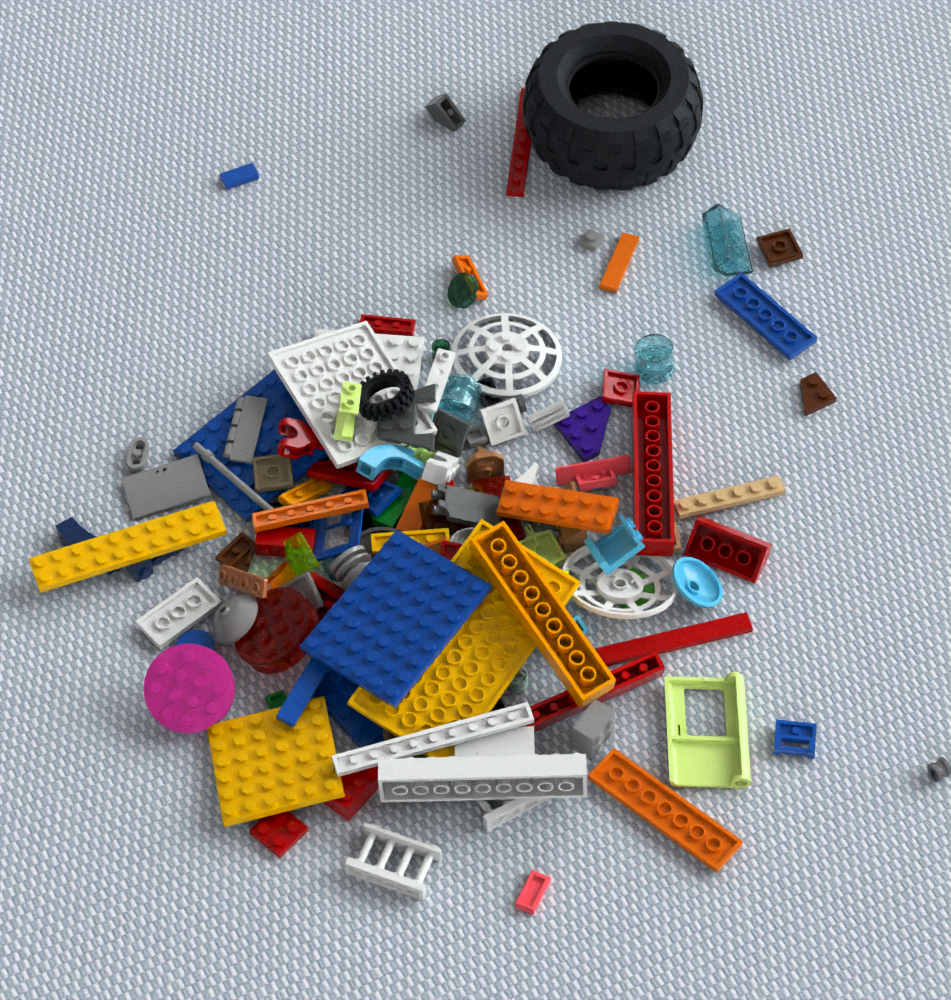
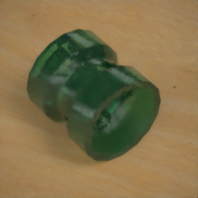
[432,339,450,361]

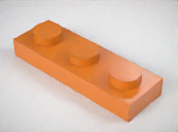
[451,255,488,300]

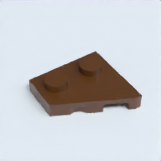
[800,372,837,416]
[216,532,255,572]

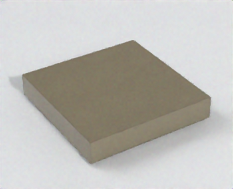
[252,454,294,493]

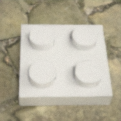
[479,398,526,446]

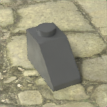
[425,93,466,132]

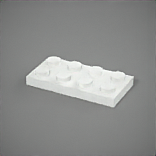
[135,577,222,650]

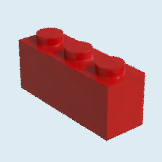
[255,527,316,560]

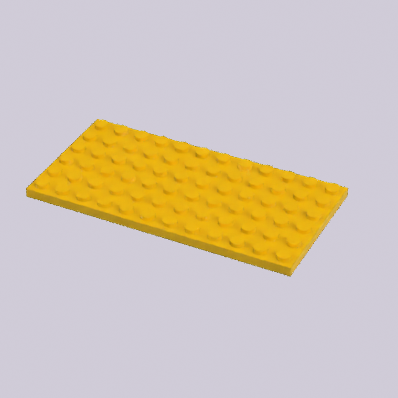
[347,519,581,758]

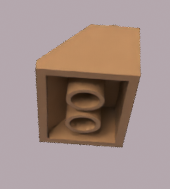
[553,481,587,554]

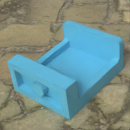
[584,514,645,575]

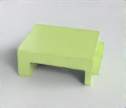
[333,381,362,442]

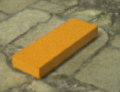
[278,478,332,506]

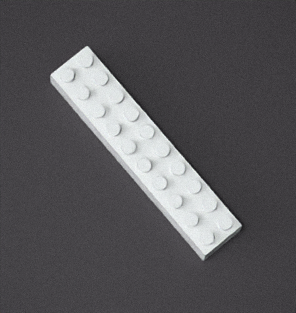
[378,753,587,803]

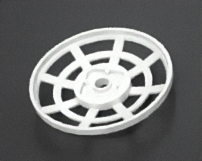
[452,313,562,399]
[563,542,680,619]

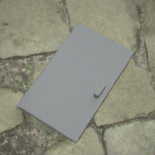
[121,454,211,520]

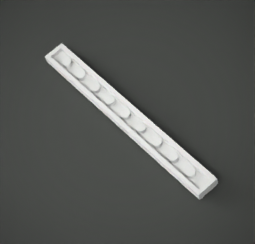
[332,702,534,777]

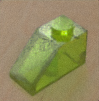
[284,531,320,577]

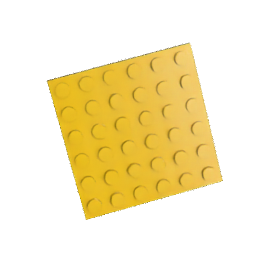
[207,696,345,827]

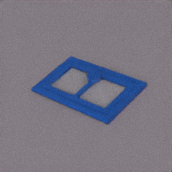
[313,489,364,563]

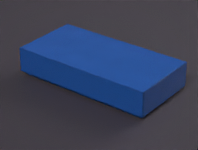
[220,163,259,190]

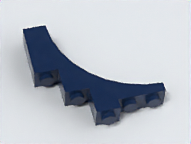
[55,517,183,582]

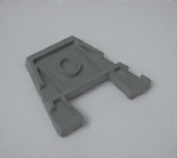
[377,384,437,452]

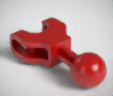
[277,418,324,459]

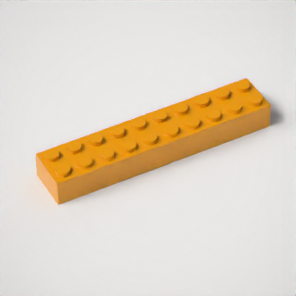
[469,521,616,708]

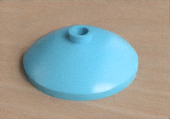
[672,557,723,608]

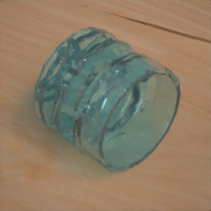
[635,334,675,384]
[438,374,482,422]

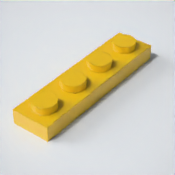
[371,528,450,555]

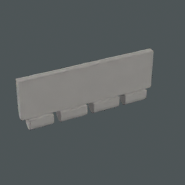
[223,395,268,464]

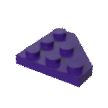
[553,396,611,462]

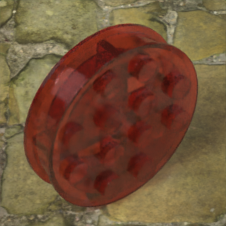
[235,587,319,674]

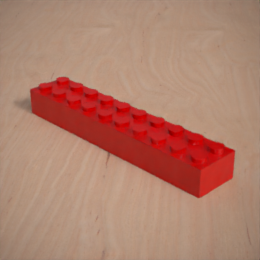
[632,391,675,557]

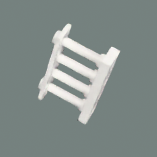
[418,348,456,420]
[477,798,551,832]
[345,823,442,901]

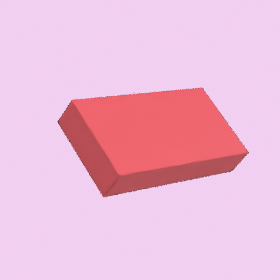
[515,870,551,915]

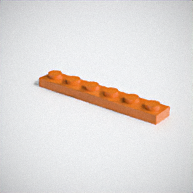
[252,489,369,533]

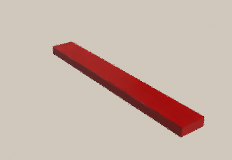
[506,88,531,197]
[595,612,753,667]

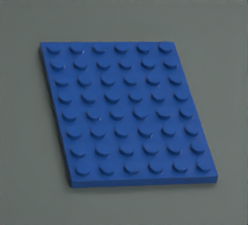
[173,369,328,523]
[299,530,492,709]

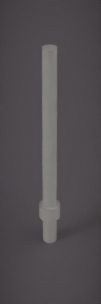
[193,442,274,511]

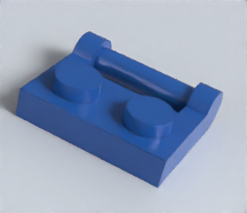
[773,719,817,759]

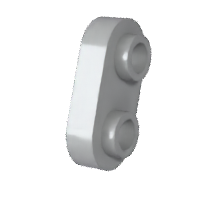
[126,437,149,472]

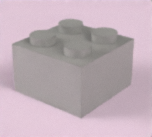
[572,699,616,760]

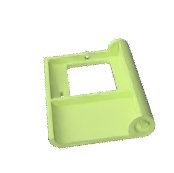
[664,672,751,789]

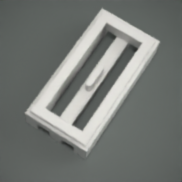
[528,400,570,432]

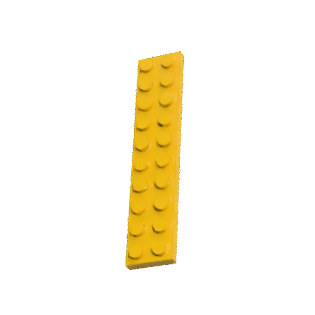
[28,500,227,593]

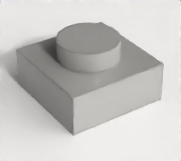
[580,229,604,252]
[466,425,488,448]

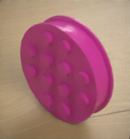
[144,644,235,733]

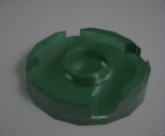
[447,272,479,309]

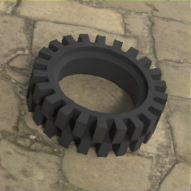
[359,369,415,422]

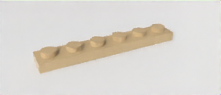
[674,475,786,520]

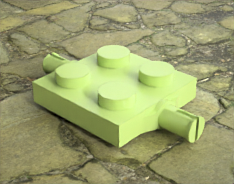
[519,524,567,566]

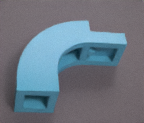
[356,444,425,481]

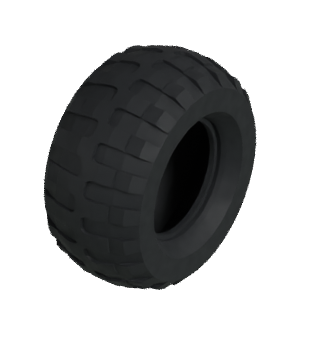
[523,21,703,191]

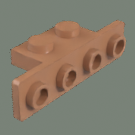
[218,564,272,598]

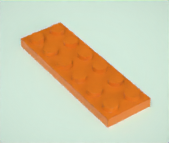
[496,480,619,534]

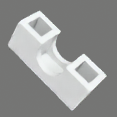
[421,451,461,485]

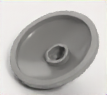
[210,593,258,646]

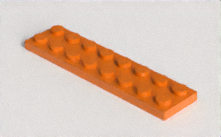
[588,748,743,873]

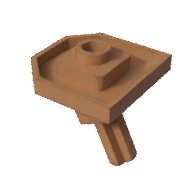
[466,446,505,484]

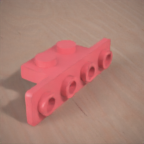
[555,455,631,491]

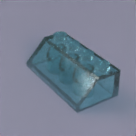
[702,203,753,276]

